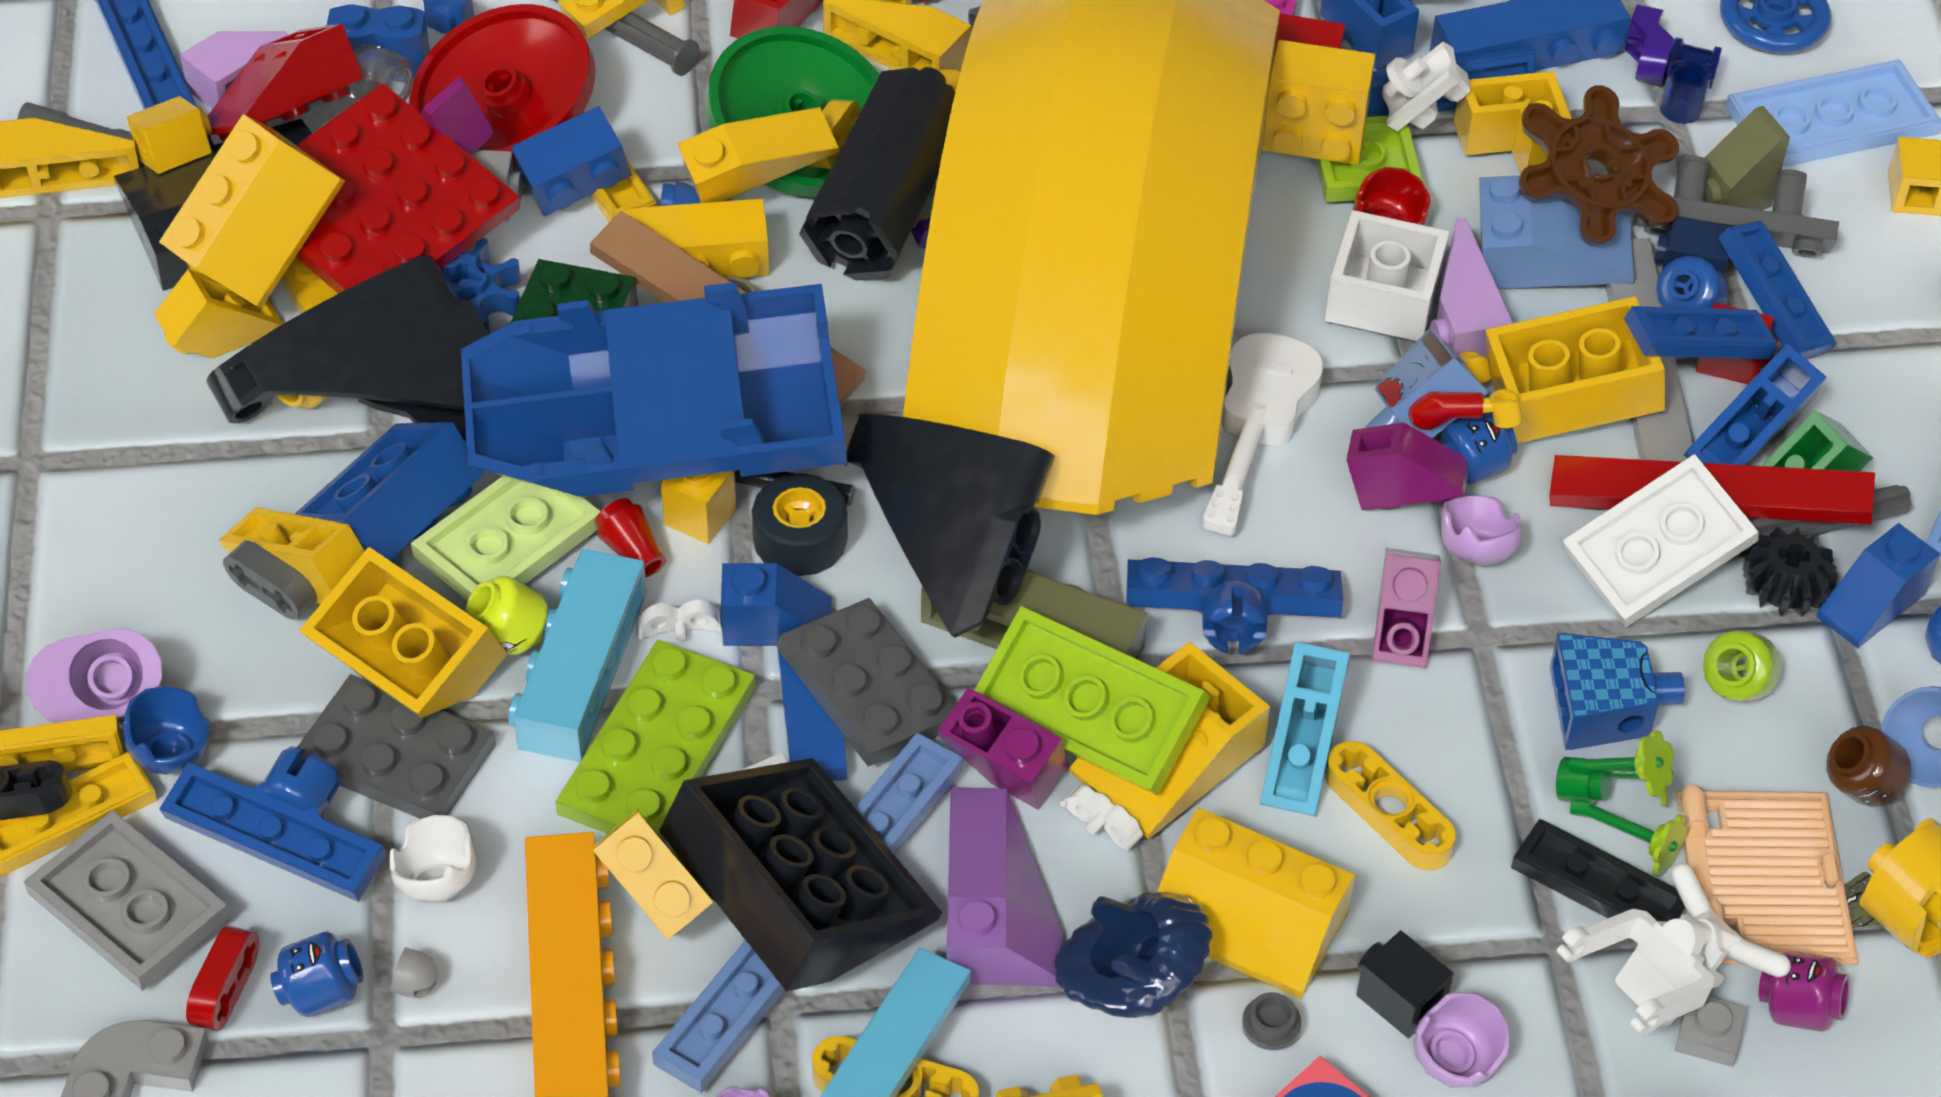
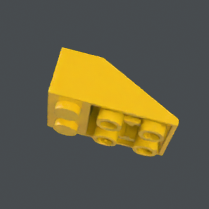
[1069,641,1270,839]

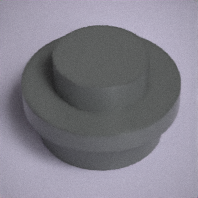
[1242,992,1301,1050]

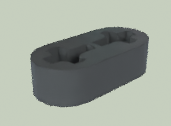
[223,540,317,620]

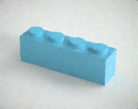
[509,548,647,762]

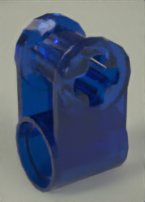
[1660,37,1722,124]

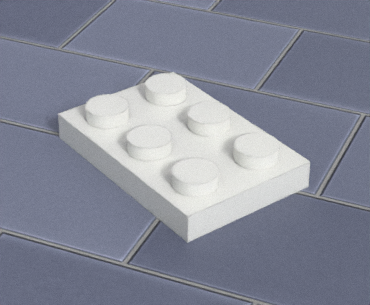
[1562,454,1759,628]

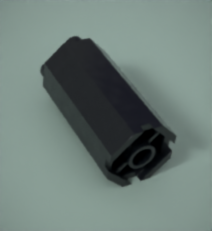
[799,67,955,280]

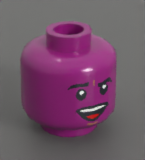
[1758,951,1850,1032]

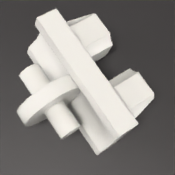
[1382,42,1470,132]

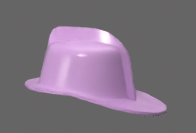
[26,628,162,723]

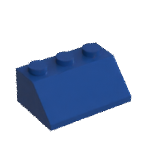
[295,422,486,564]

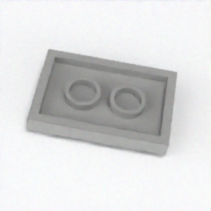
[24,810,231,991]

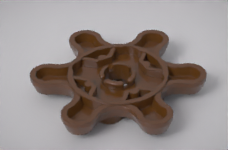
[1519,85,1679,246]

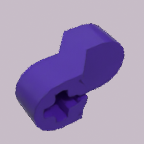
[1625,3,1674,86]

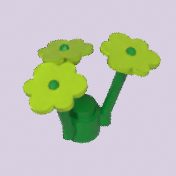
[1555,730,1688,877]

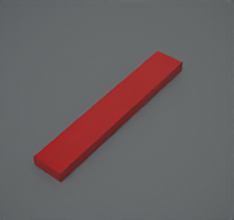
[1549,455,1875,525]

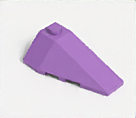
[947,787,1063,986]

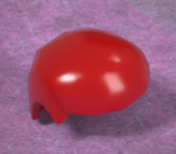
[1353,167,1431,225]

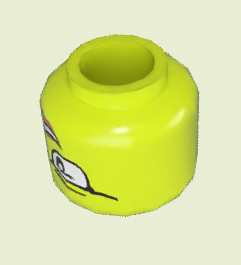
[466,576,548,655]

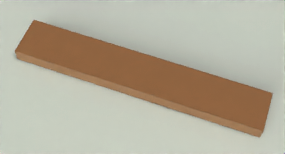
[590,211,866,407]

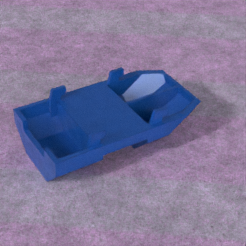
[461,282,847,497]

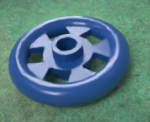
[1720,0,1832,53]

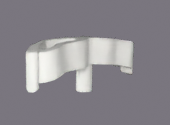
[637,599,722,641]
[1059,785,1143,851]

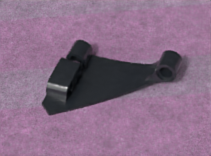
[206,255,489,424]
[843,413,1055,638]

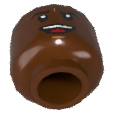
[1826,725,1911,807]

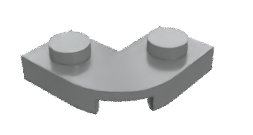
[61,1020,209,1097]

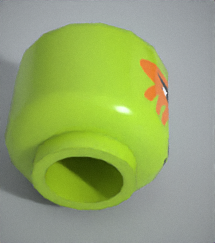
[1702,630,1782,702]

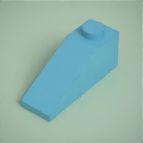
[1260,642,1350,817]

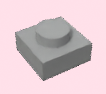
[1675,996,1747,1067]

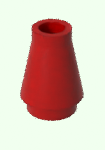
[595,498,666,578]

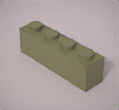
[921,569,1147,659]

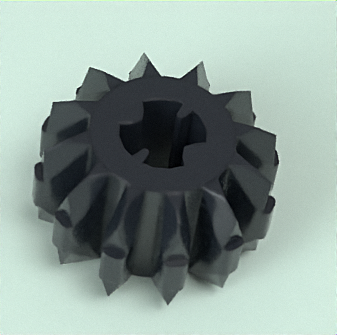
[1742,526,1837,617]

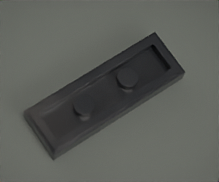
[1511,818,1687,922]

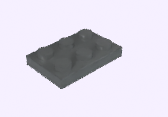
[777,598,955,766]
[297,674,496,819]

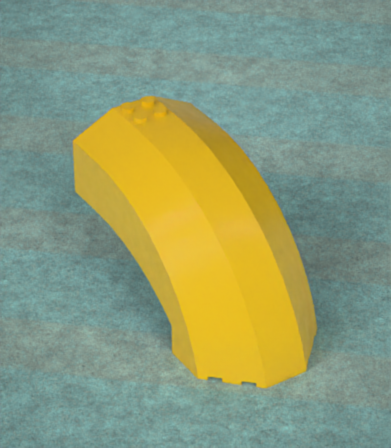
[903,0,1280,515]

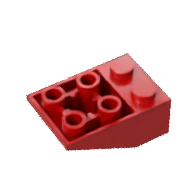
[207,23,364,141]

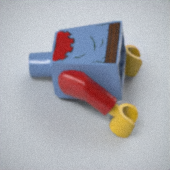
[1365,328,1522,438]

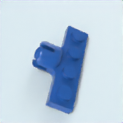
[1126,557,1343,654]
[159,746,387,902]

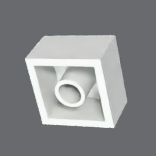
[1325,210,1450,341]

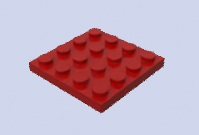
[296,83,520,294]

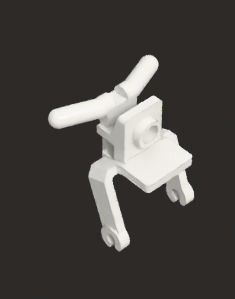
[1556,863,1791,1036]

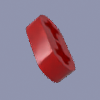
[186,925,259,1031]

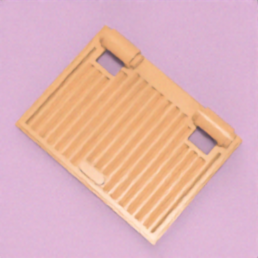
[1676,785,1858,965]

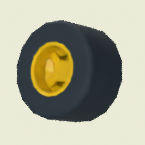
[751,473,848,576]

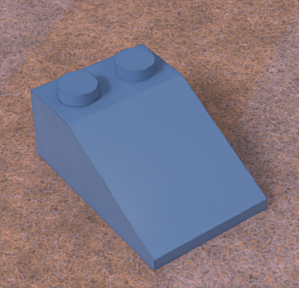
[1479,175,1634,289]

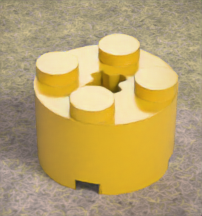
[1859,818,1941,957]

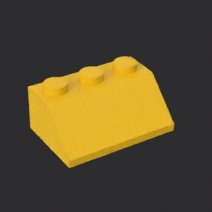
[159,114,345,308]
[299,547,508,718]
[1157,807,1355,999]

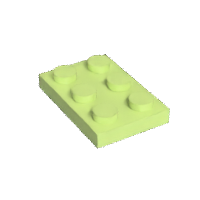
[411,476,600,601]

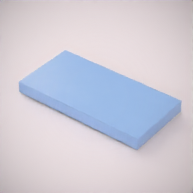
[1725,59,1941,167]

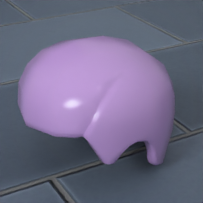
[1441,495,1522,565]
[1413,992,1510,1088]

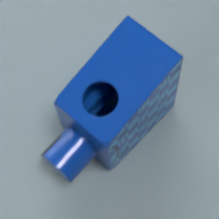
[1550,633,1685,750]

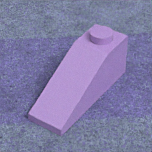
[1430,218,1513,358]

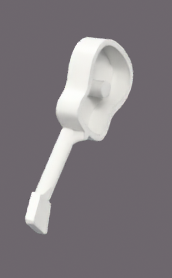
[1202,333,1323,536]

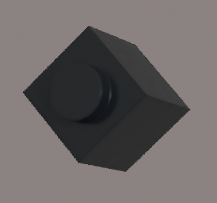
[1356,930,1454,1039]

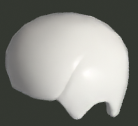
[390,815,477,902]

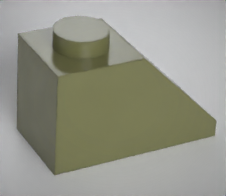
[1703,106,1790,210]

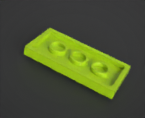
[974,606,1211,796]
[555,639,756,840]

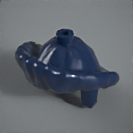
[1054,892,1213,1018]

